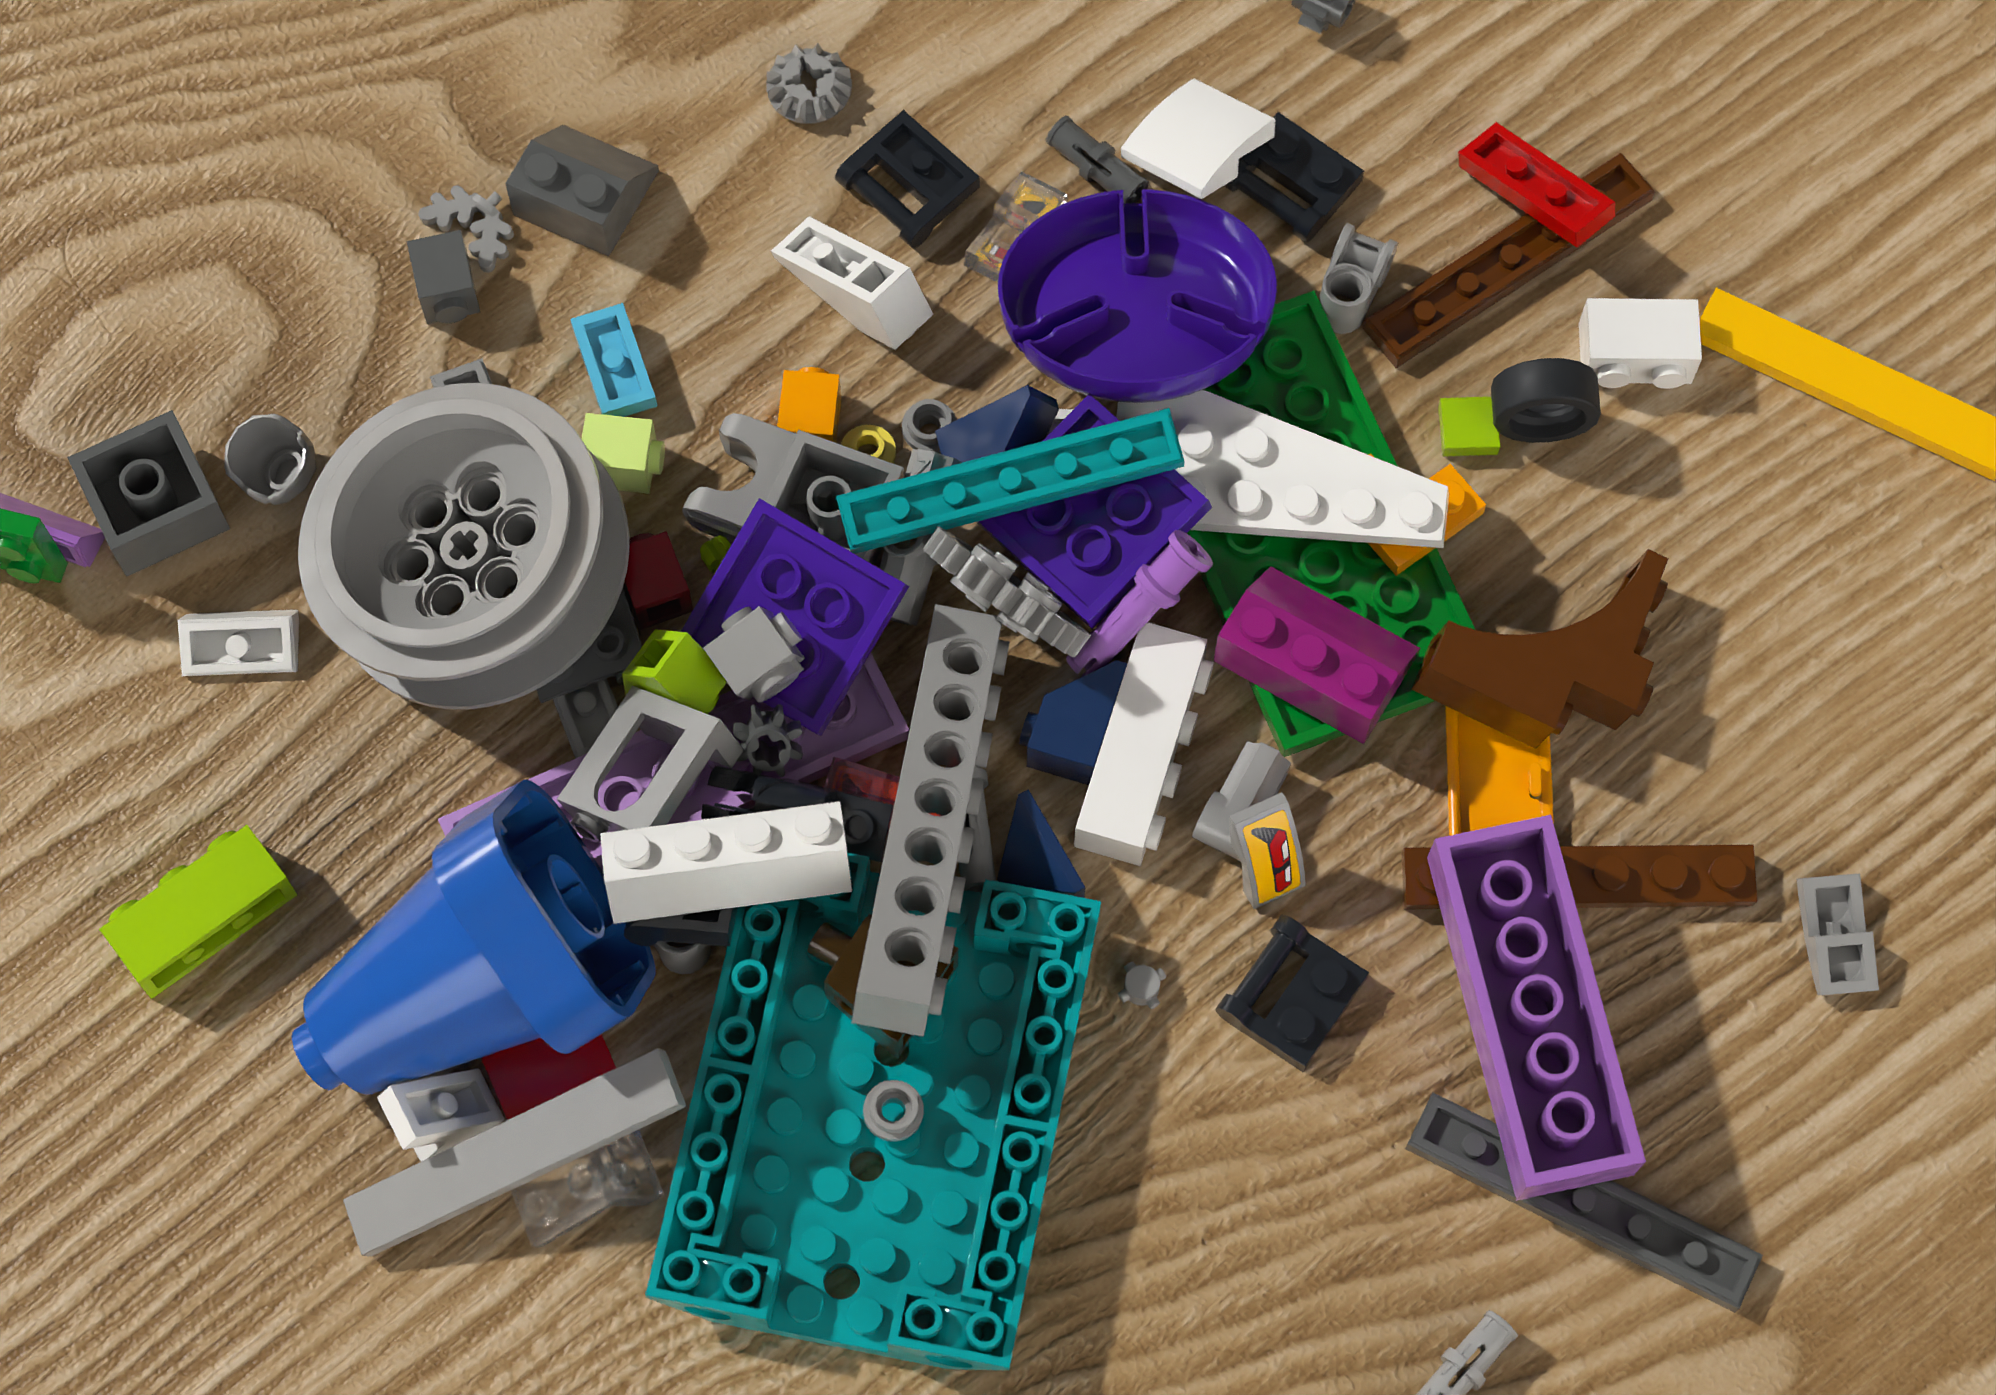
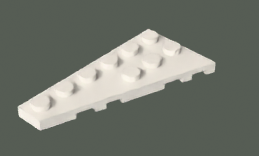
[1116,390,1449,548]

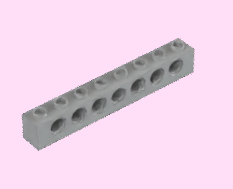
[852,604,1010,1037]

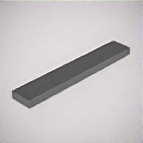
[1405,1092,1763,1313]

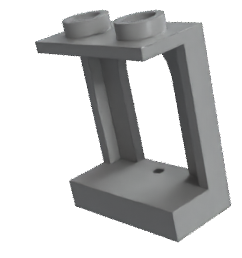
[557,686,744,843]

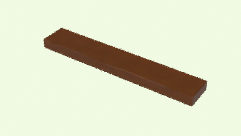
[1363,153,1655,368]

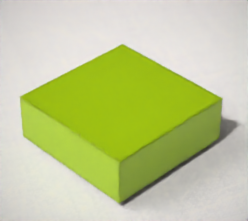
[1438,396,1500,457]

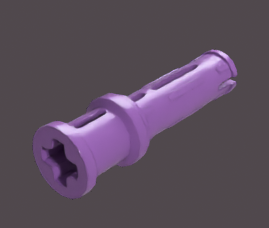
[1066,529,1213,677]

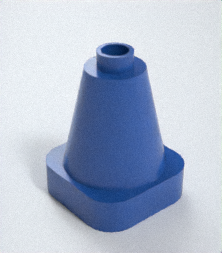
[292,779,656,1095]

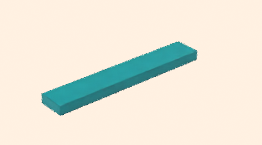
[836,408,1185,554]

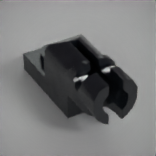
[701,766,894,862]

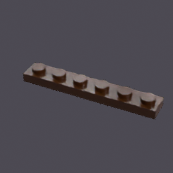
[1402,845,1757,910]

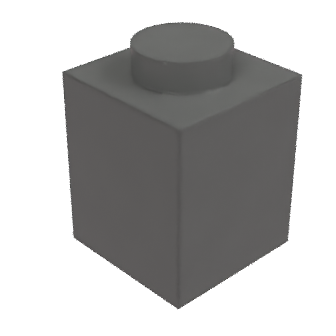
[407,230,480,324]

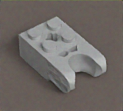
[683,413,904,565]

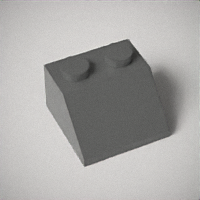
[505,125,659,256]

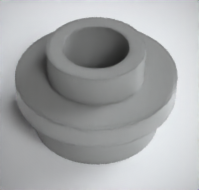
[902,399,957,453]
[863,1080,924,1141]

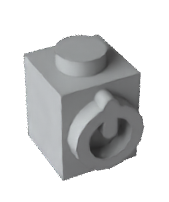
[703,606,805,702]

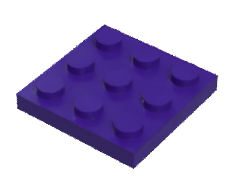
[976,394,1212,629]
[681,498,910,736]

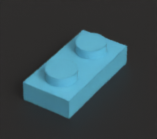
[570,303,657,417]

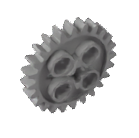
[923,527,1091,658]

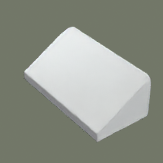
[178,610,299,676]

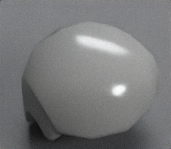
[224,414,317,505]

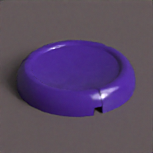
[998,189,1277,403]

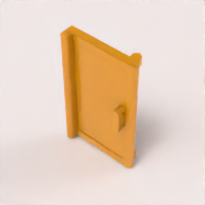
[1445,706,1554,836]

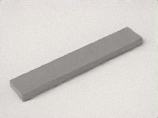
[343,1048,686,1257]

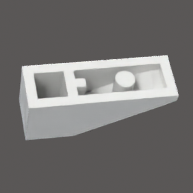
[771,217,933,350]

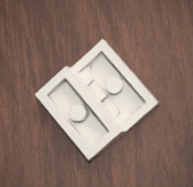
[1121,79,1275,199]

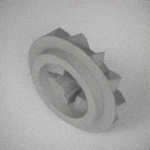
[766,43,852,124]

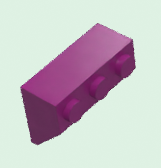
[1214,567,1421,744]

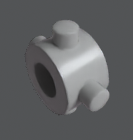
[1118,962,1166,1009]

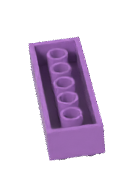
[1427,815,1646,1201]

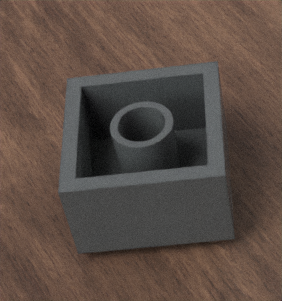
[67,410,230,577]

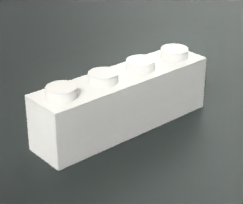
[1074,622,1214,866]
[600,802,852,924]

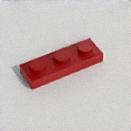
[1458,122,1615,248]

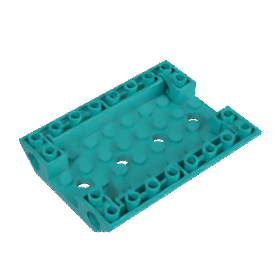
[645,853,1102,1370]

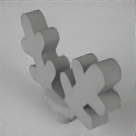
[419,185,514,273]

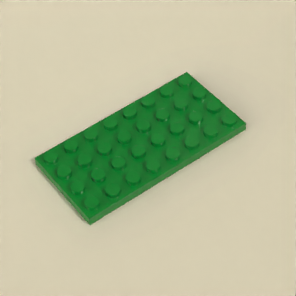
[1187,290,1476,757]

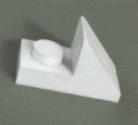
[377,1068,504,1162]

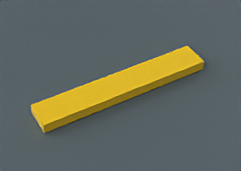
[1699,288,1996,481]

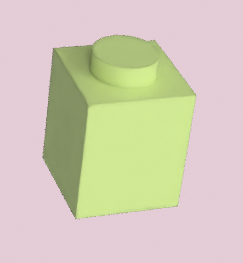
[581,413,665,494]

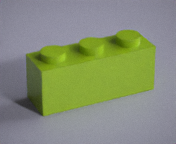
[99,825,297,999]

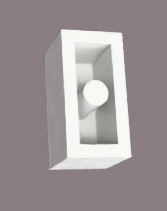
[1579,298,1702,389]

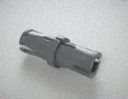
[1046,116,1149,204]

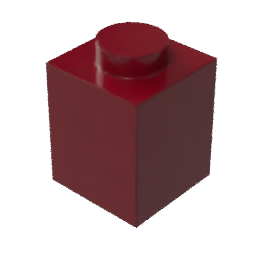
[623,531,693,630]

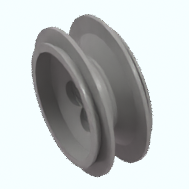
[298,383,629,709]

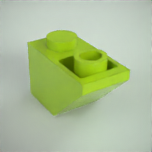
[622,629,727,714]

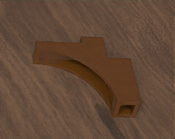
[1412,549,1669,749]

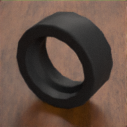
[1491,358,1601,443]

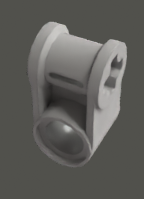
[1319,223,1398,334]

